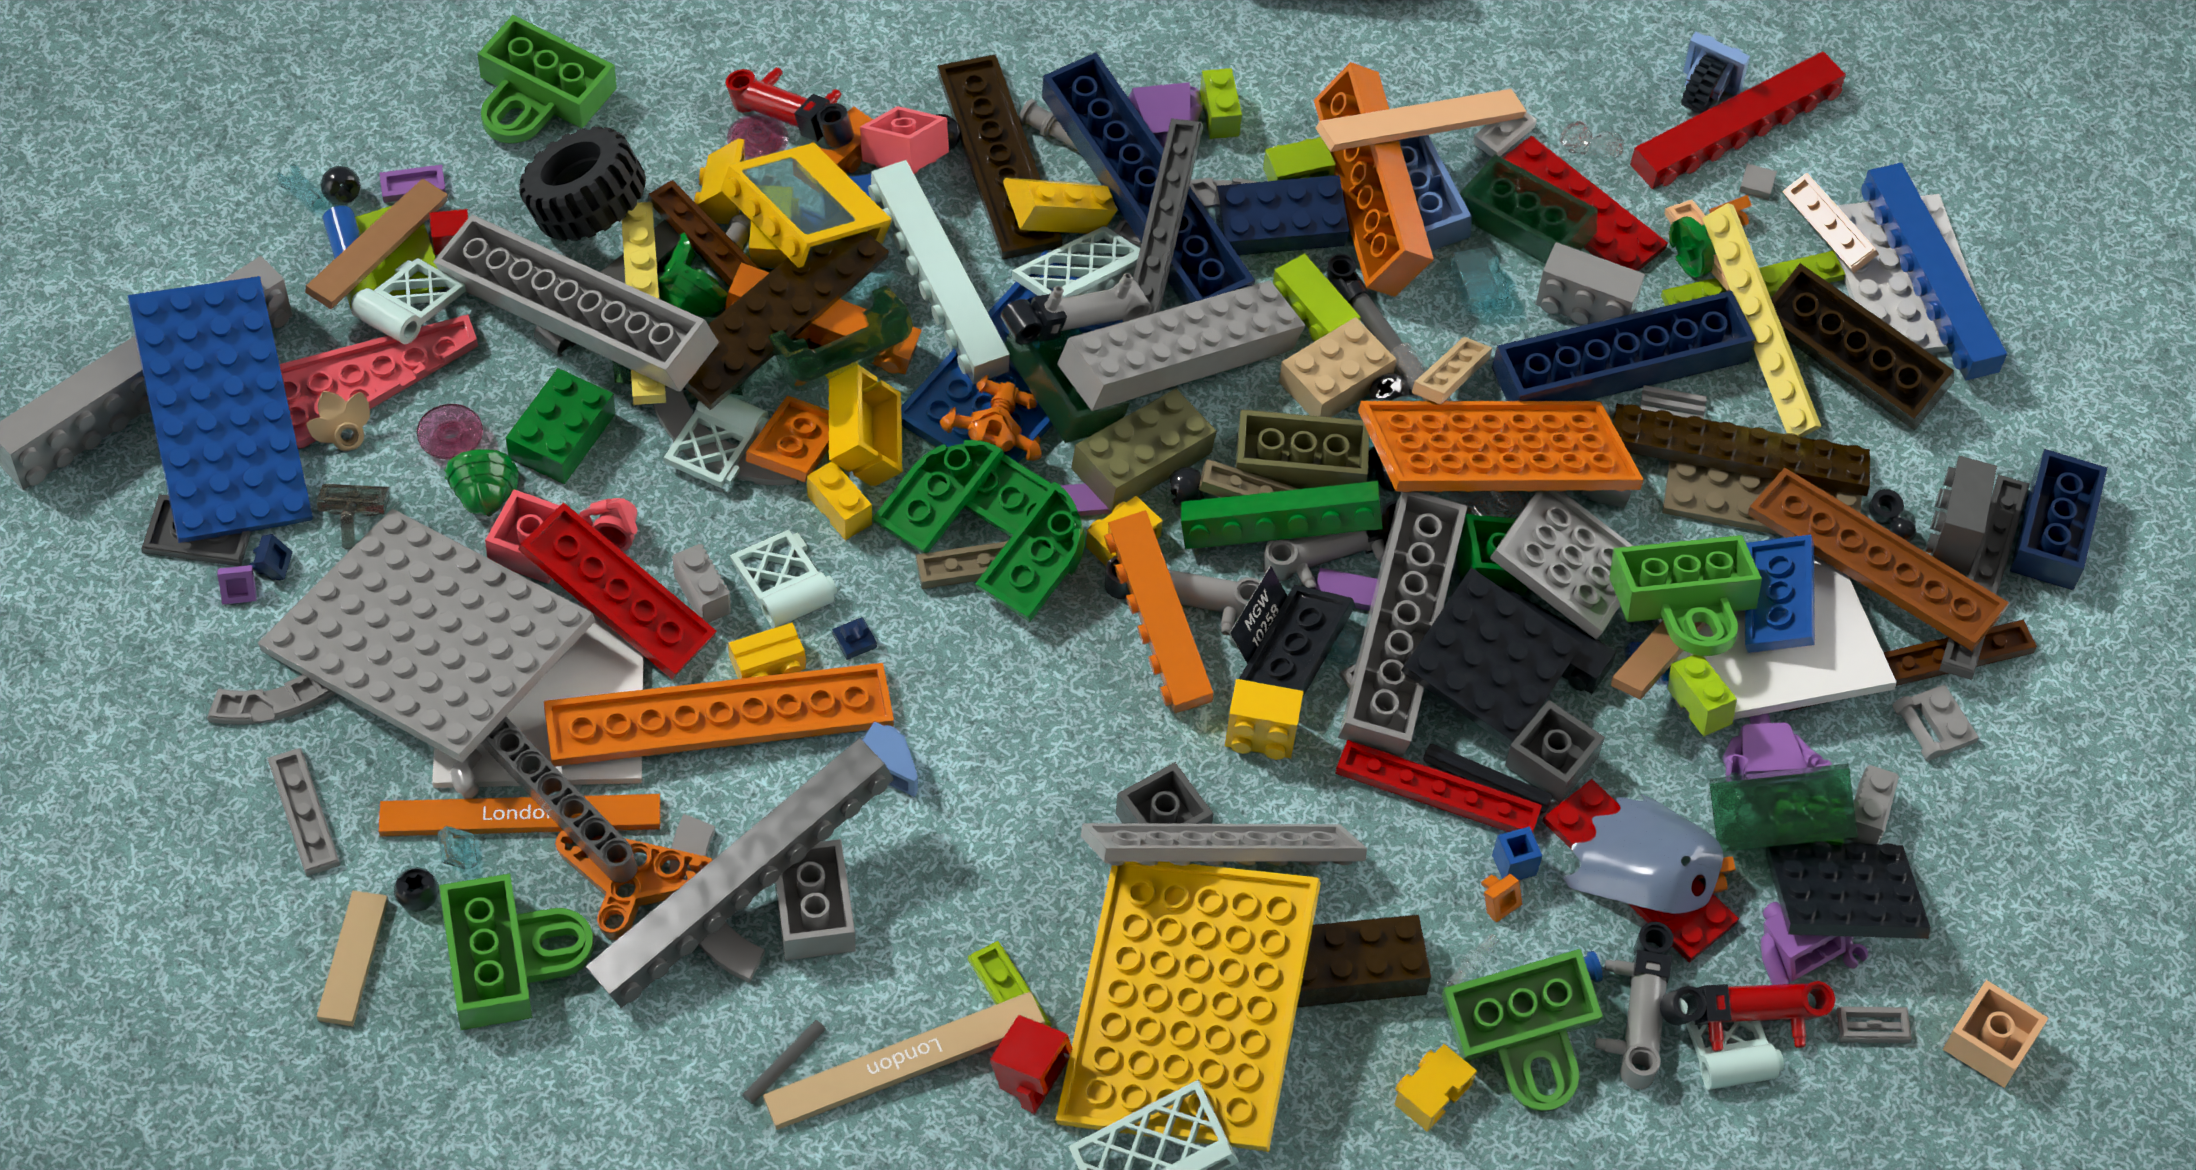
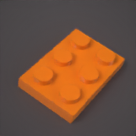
[746,395,829,483]

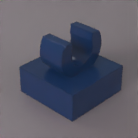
[249,534,293,580]
[832,617,877,660]

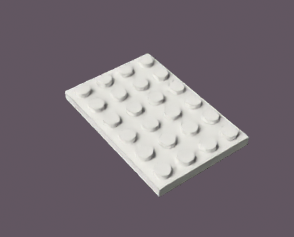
[1834,194,1981,353]

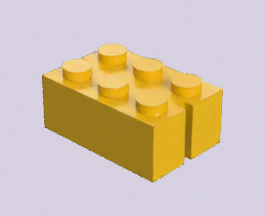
[828,364,903,486]

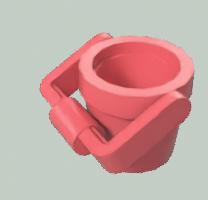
[579,498,638,552]

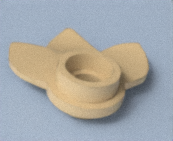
[306,391,370,451]

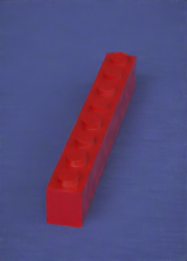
[1630,51,1846,189]

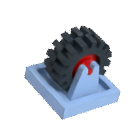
[1681,31,1750,114]

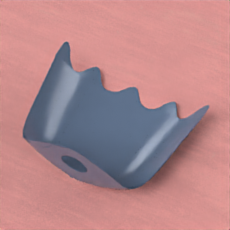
[1563,794,1724,914]

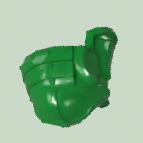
[658,232,728,319]
[444,449,519,517]

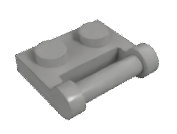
[1892,684,1979,761]

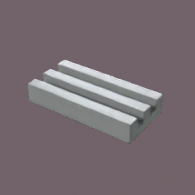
[1640,385,1707,419]
[1836,1006,1912,1043]

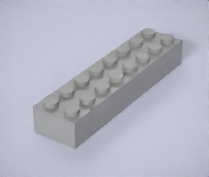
[1057,280,1305,411]
[1338,491,1467,757]

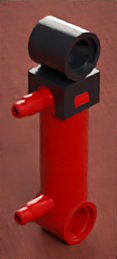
[725,67,854,148]
[1660,981,1835,1051]

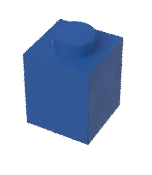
[1492,826,1543,880]

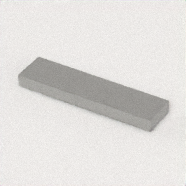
[267,748,340,876]

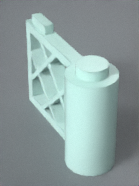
[351,258,466,344]
[664,395,769,488]
[730,530,837,628]
[1679,998,1784,1090]

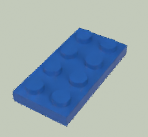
[1745,534,1815,653]

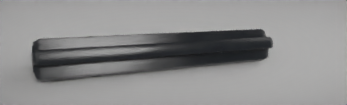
[1423,744,1553,812]

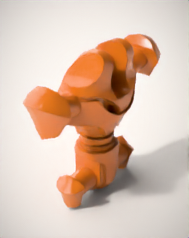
[940,375,1042,461]

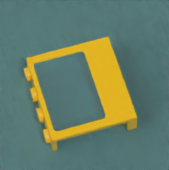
[720,143,892,268]

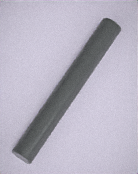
[742,1020,826,1104]

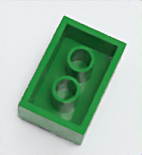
[505,368,616,484]

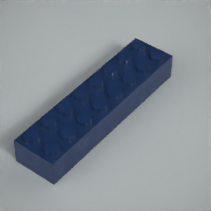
[1492,291,1756,401]

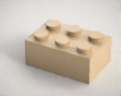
[1279,317,1396,417]

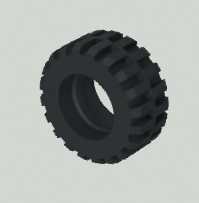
[519,126,646,241]

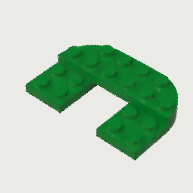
[872,440,1085,622]

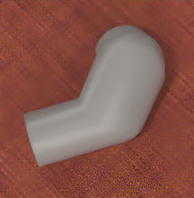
[450,749,482,798]

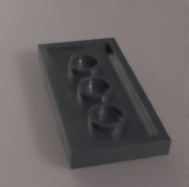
[1239,584,1356,698]

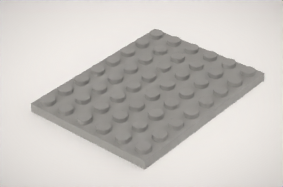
[258,509,595,762]

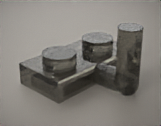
[317,484,390,549]

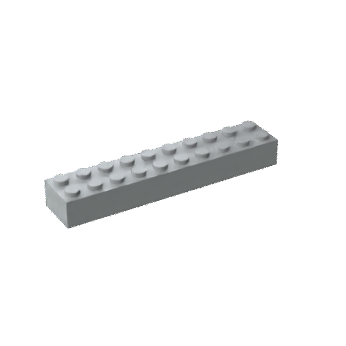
[433,214,719,392]
[0,256,292,490]

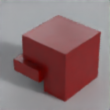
[990,1014,1073,1114]

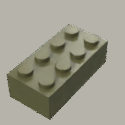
[1071,389,1217,512]
[1235,409,1369,489]

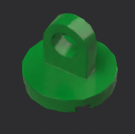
[1669,216,1716,278]

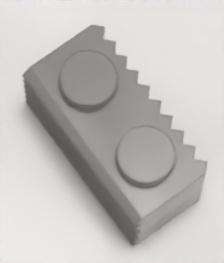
[672,544,731,623]
[1844,765,1899,844]

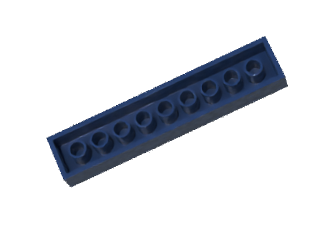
[1042,52,1255,305]

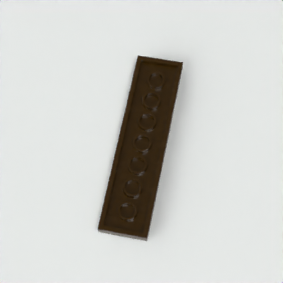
[937,54,1063,260]
[685,211,889,410]
[1613,403,1870,496]

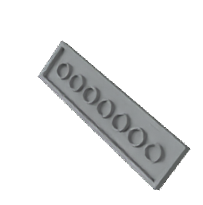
[1081,823,1367,866]

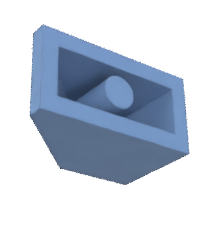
[863,721,918,797]

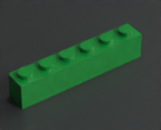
[1181,481,1383,550]

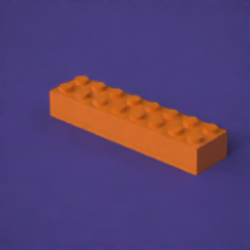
[1314,62,1434,297]

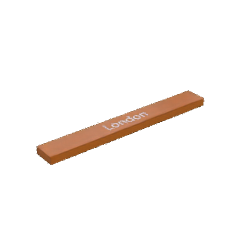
[378,794,660,837]

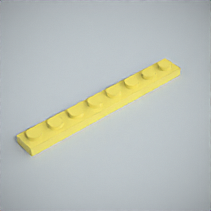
[622,202,666,405]
[1702,203,1822,437]

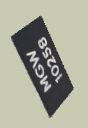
[1230,566,1287,664]

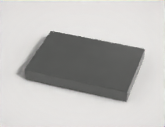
[141,494,252,566]

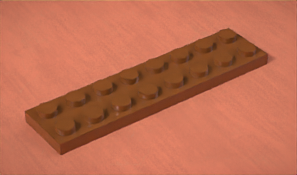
[1747,468,2009,651]

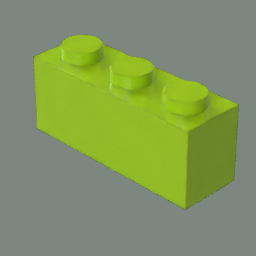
[1273,253,1361,342]

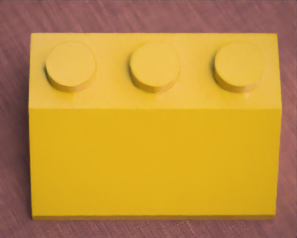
[1003,178,1117,234]

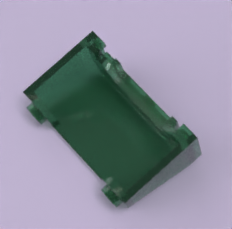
[768,285,913,392]

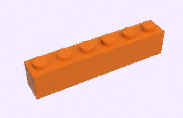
[725,262,922,375]
[1104,510,1213,714]

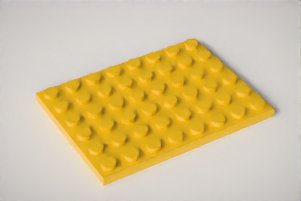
[1056,861,1321,1152]

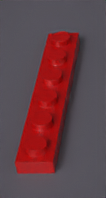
[1335,740,1542,833]

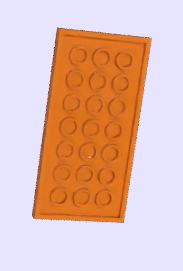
[1358,401,1644,492]

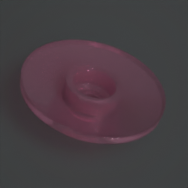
[727,114,789,160]
[417,404,483,460]

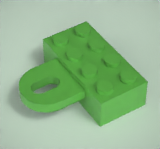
[477,15,617,143]
[1609,535,1762,656]
[439,873,594,1030]
[1441,949,1603,1112]

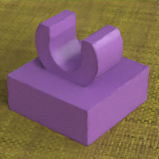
[217,565,257,605]

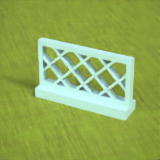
[1012,226,1140,298]
[1069,1080,1239,1170]

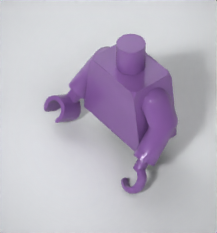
[1125,82,1203,148]
[1722,713,1832,787]
[1760,902,1868,985]

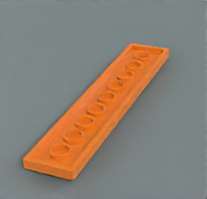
[544,663,894,766]

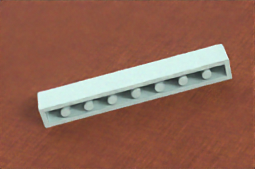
[868,160,1010,384]

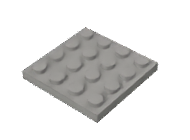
[1490,491,1633,639]

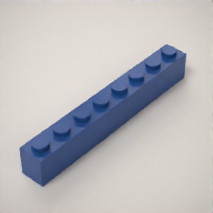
[1861,162,2007,381]

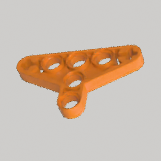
[555,831,713,940]

